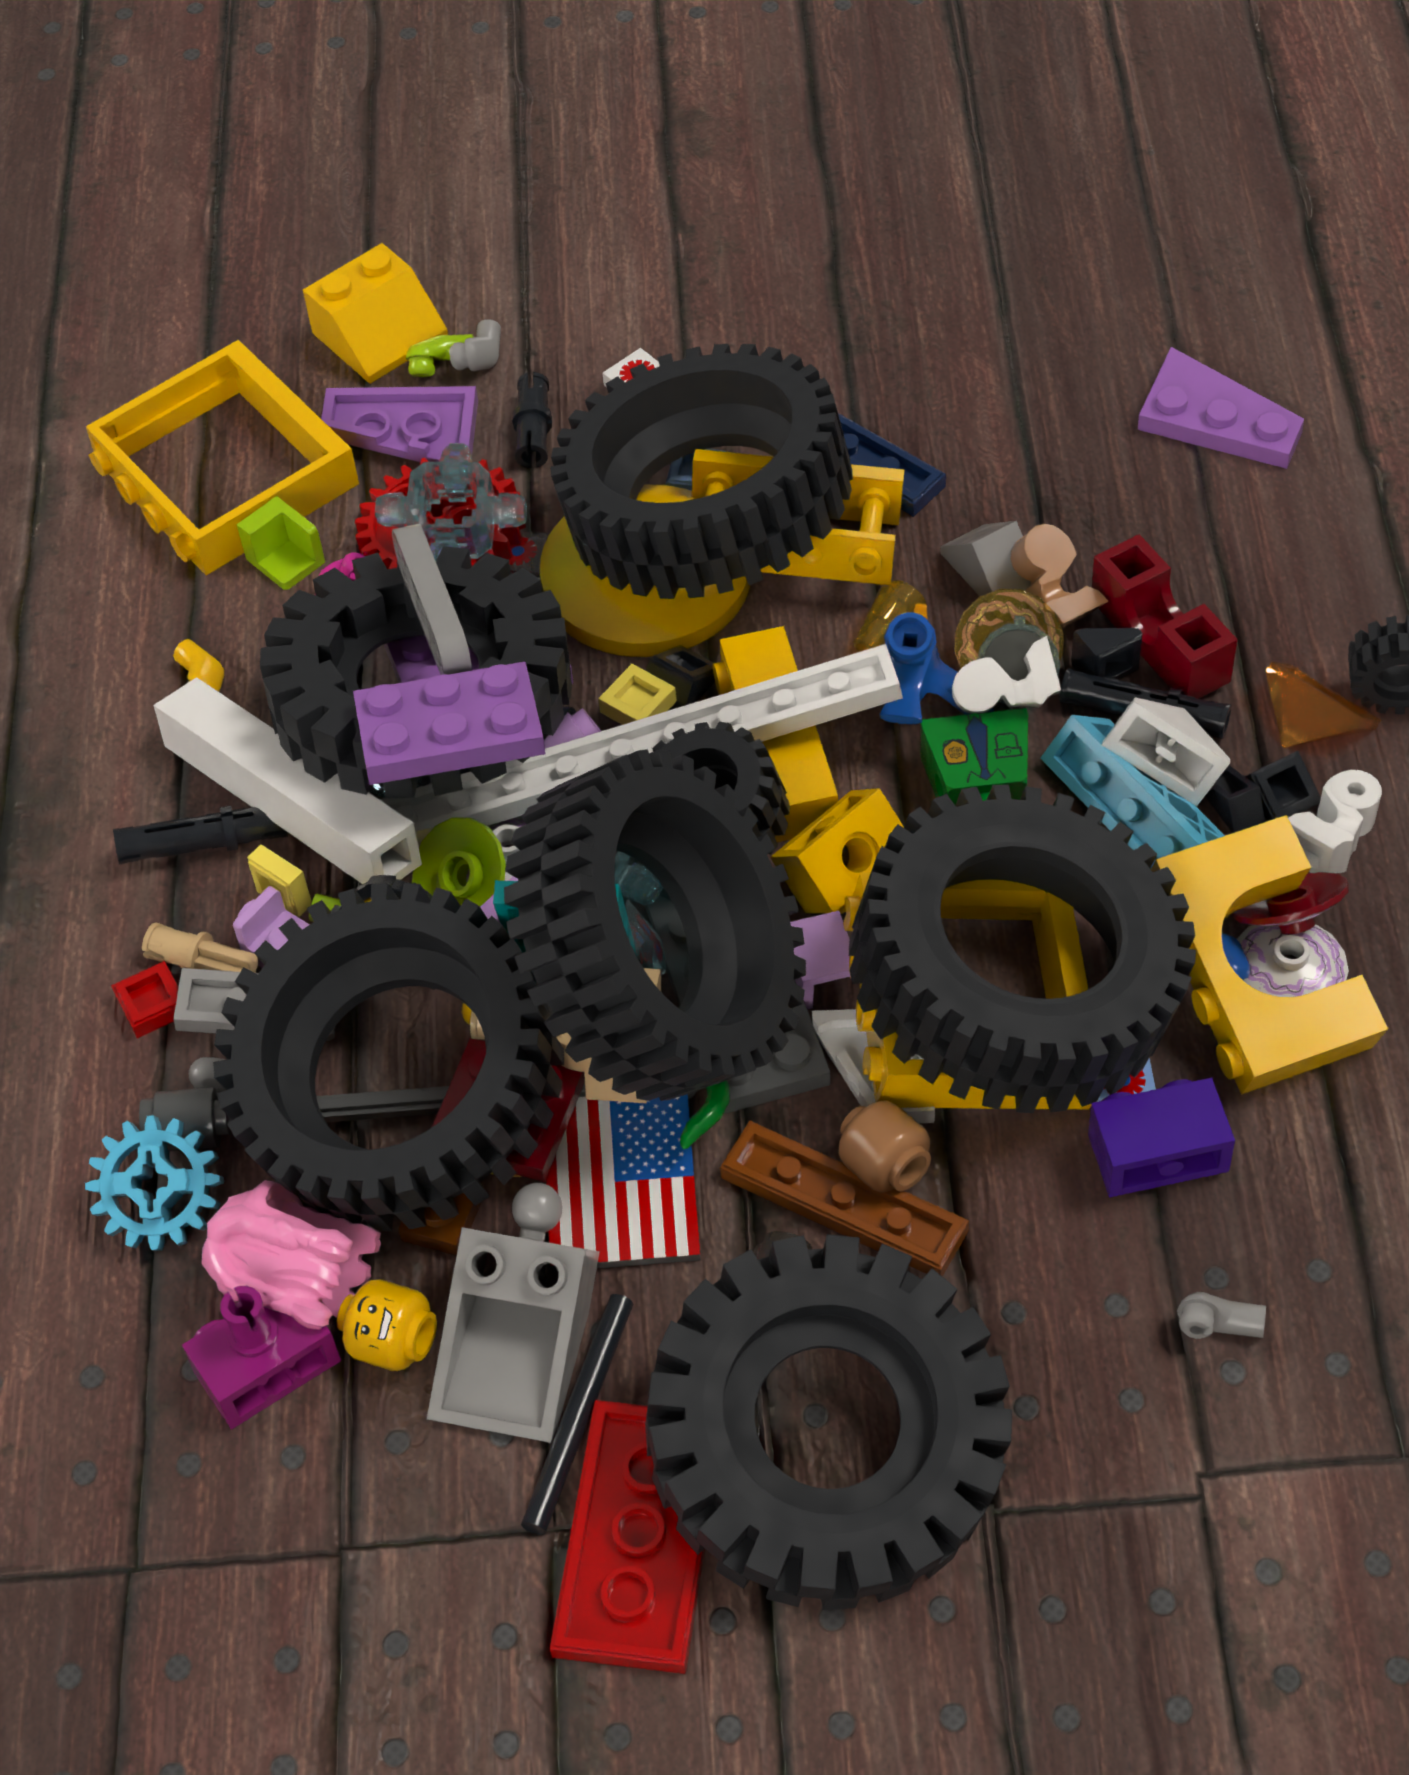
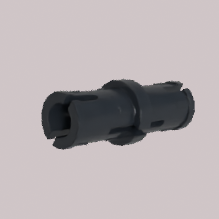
[512,372,552,468]

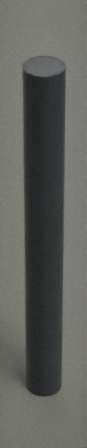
[521,1294,634,1535]

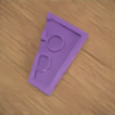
[1138,347,1304,469]

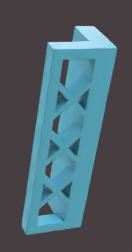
[1041,715,1225,868]

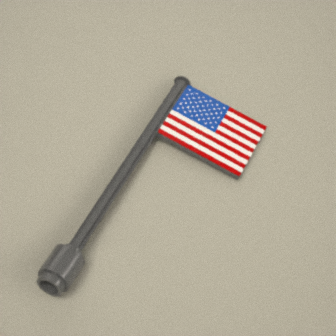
[139,1083,701,1272]

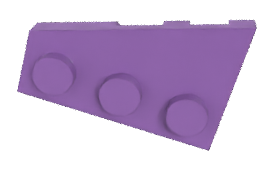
[321,386,478,467]

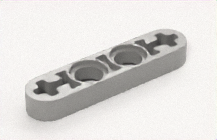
[392,523,472,675]

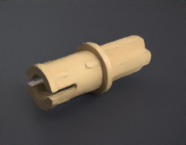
[142,922,258,973]

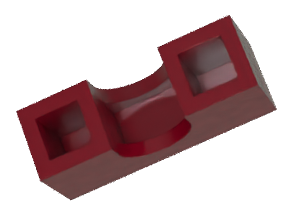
[1091,534,1238,699]

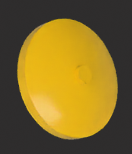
[540,484,750,657]

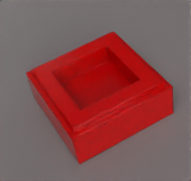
[111,961,179,1039]

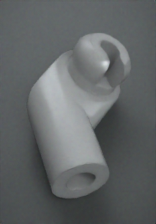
[1177,1292,1266,1339]

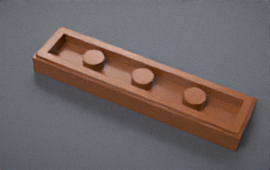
[720,1121,969,1277]

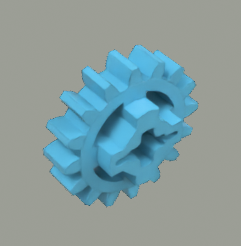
[85,1115,224,1251]

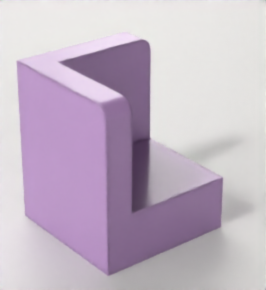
[790,911,850,1010]

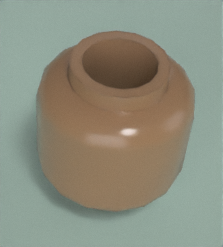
[838,1100,931,1193]

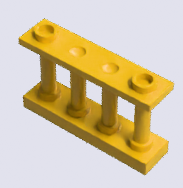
[691,449,905,586]

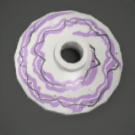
[1237,924,1349,997]

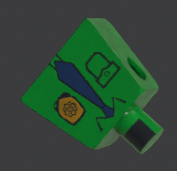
[920,708,1028,805]

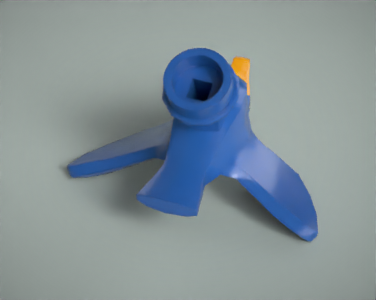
[880,603,994,724]

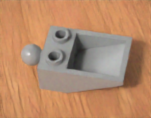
[427,1183,600,1443]

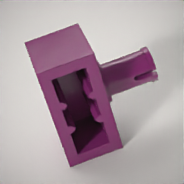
[182,1286,341,1430]

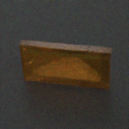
[1265,662,1381,748]

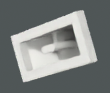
[1102,697,1230,806]

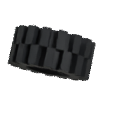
[1348,615,1409,714]

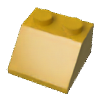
[303,243,448,384]

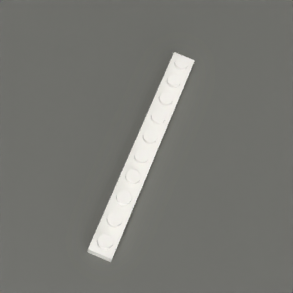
[380,644,903,847]

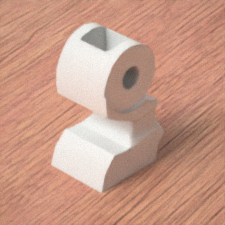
[952,636,1061,714]
[1288,770,1382,873]

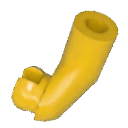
[173,639,225,692]

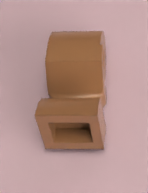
[1010,524,1109,635]

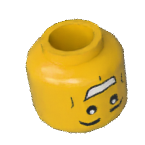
[337,1279,437,1371]

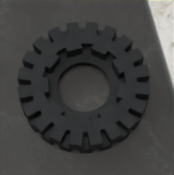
[260,546,572,798]
[645,1234,1013,1610]

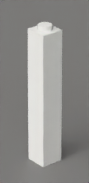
[154,677,422,884]

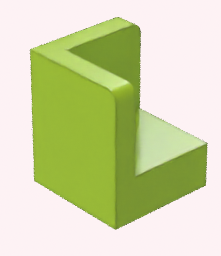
[236,496,326,590]

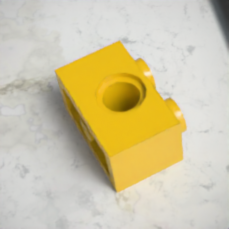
[770,788,904,914]

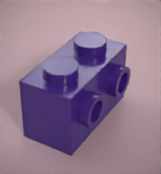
[1088,1078,1235,1198]

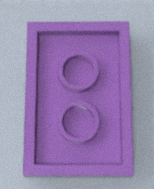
[353,662,546,785]

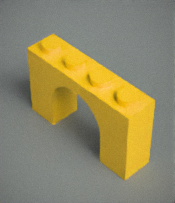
[1151,815,1388,1095]

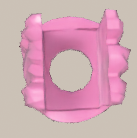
[202,1180,381,1330]

